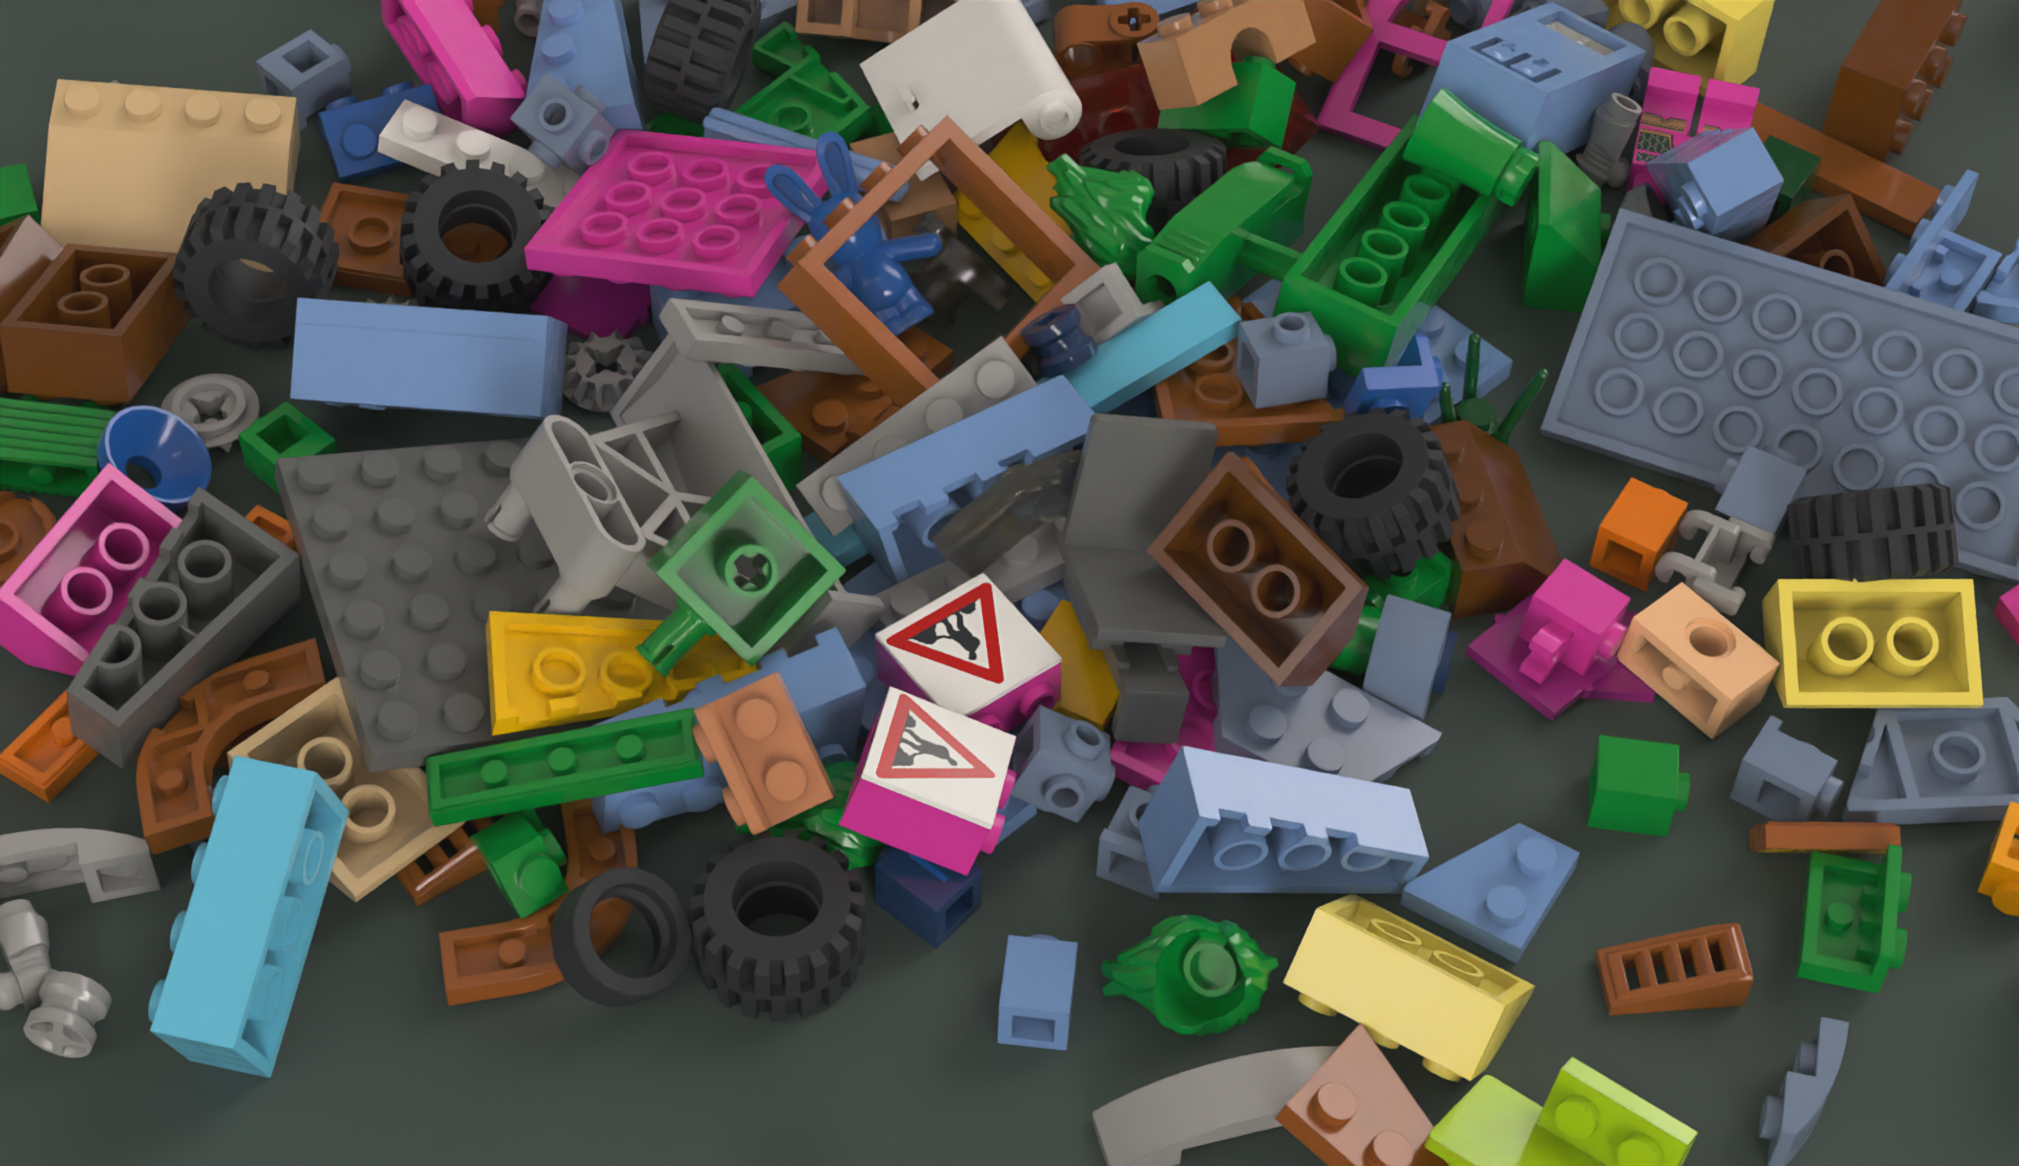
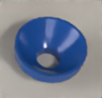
[97,405,212,512]

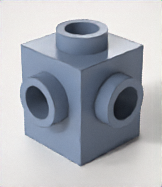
[510,72,616,176]
[1008,705,1115,823]

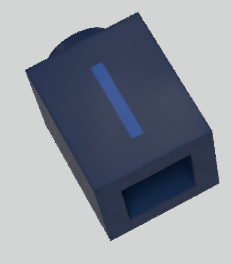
[874,845,982,949]

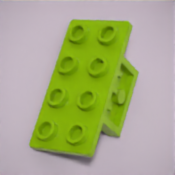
[1424,1057,1698,1166]

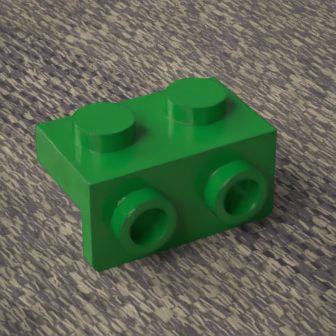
[1796,844,1912,994]

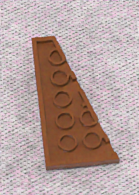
[1128,279,1347,447]

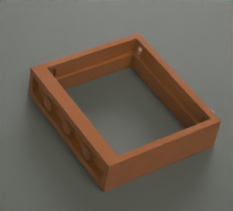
[776,115,1101,409]

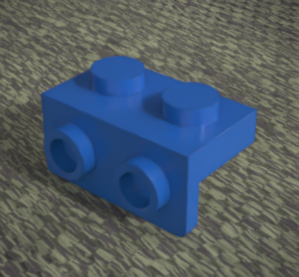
[317,82,440,183]
[1341,335,1443,419]

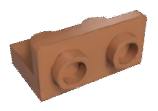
[692,671,837,835]

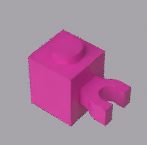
[1517,559,1631,684]

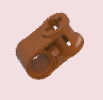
[1052,2,1159,80]

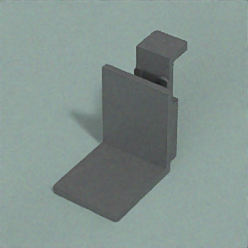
[1059,413,1227,744]

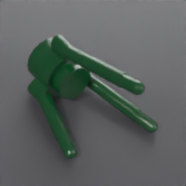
[1439,333,1549,445]

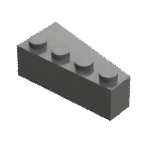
[66,487,301,769]

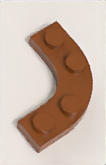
[136,638,329,855]
[439,798,639,1006]

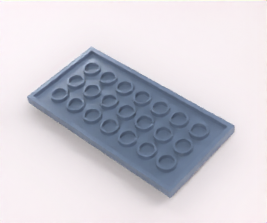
[1541,208,2019,586]

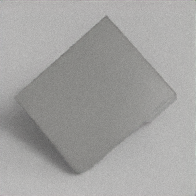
[1060,263,1165,346]

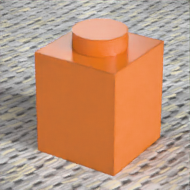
[1589,477,1689,592]

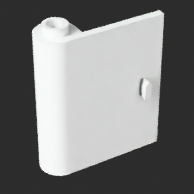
[859,0,1082,181]

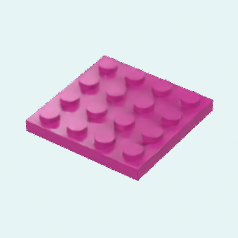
[524,128,828,298]

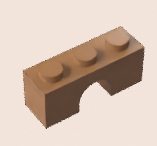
[795,0,959,43]
[1137,0,1316,110]

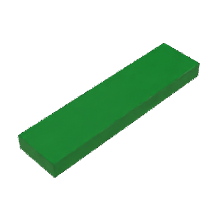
[425,707,705,827]

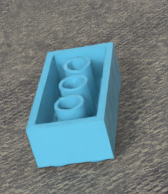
[148,755,349,1078]

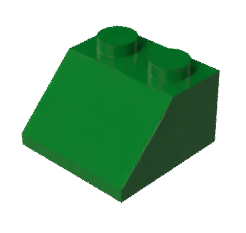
[1521,140,1611,313]

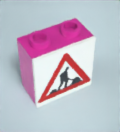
[875,573,1062,733]
[839,686,1017,876]

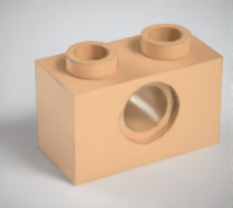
[1616,582,1780,740]

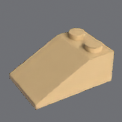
[227,677,465,903]

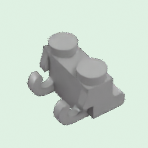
[1655,510,1776,616]

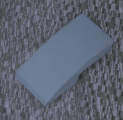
[1362,594,1452,723]
[1758,1017,1849,1166]

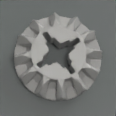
[563,329,653,412]
[161,373,261,453]

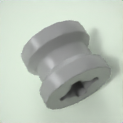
[23,971,112,1058]

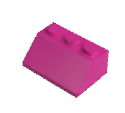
[381,0,528,139]
[0,463,182,676]

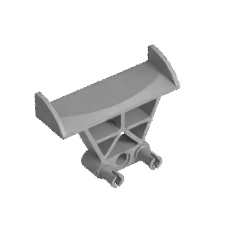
[484,333,886,671]

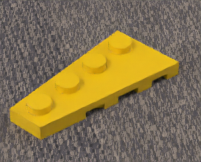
[953,119,1073,302]
[485,611,757,736]

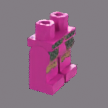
[1625,66,1760,208]

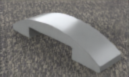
[0,828,161,903]
[1091,1046,1338,1166]

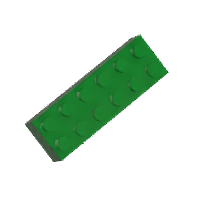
[1272,114,1504,378]

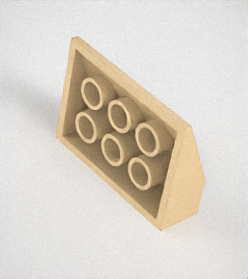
[41,79,301,272]

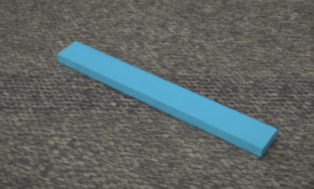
[803,281,1242,567]

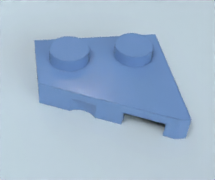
[1400,823,1580,964]

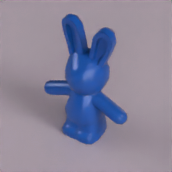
[764,132,943,336]

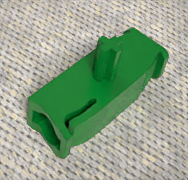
[1135,146,1313,306]

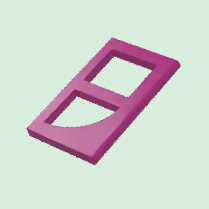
[1315,0,1515,152]

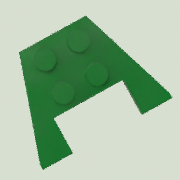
[645,21,873,146]

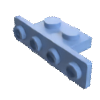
[1884,169,2002,313]

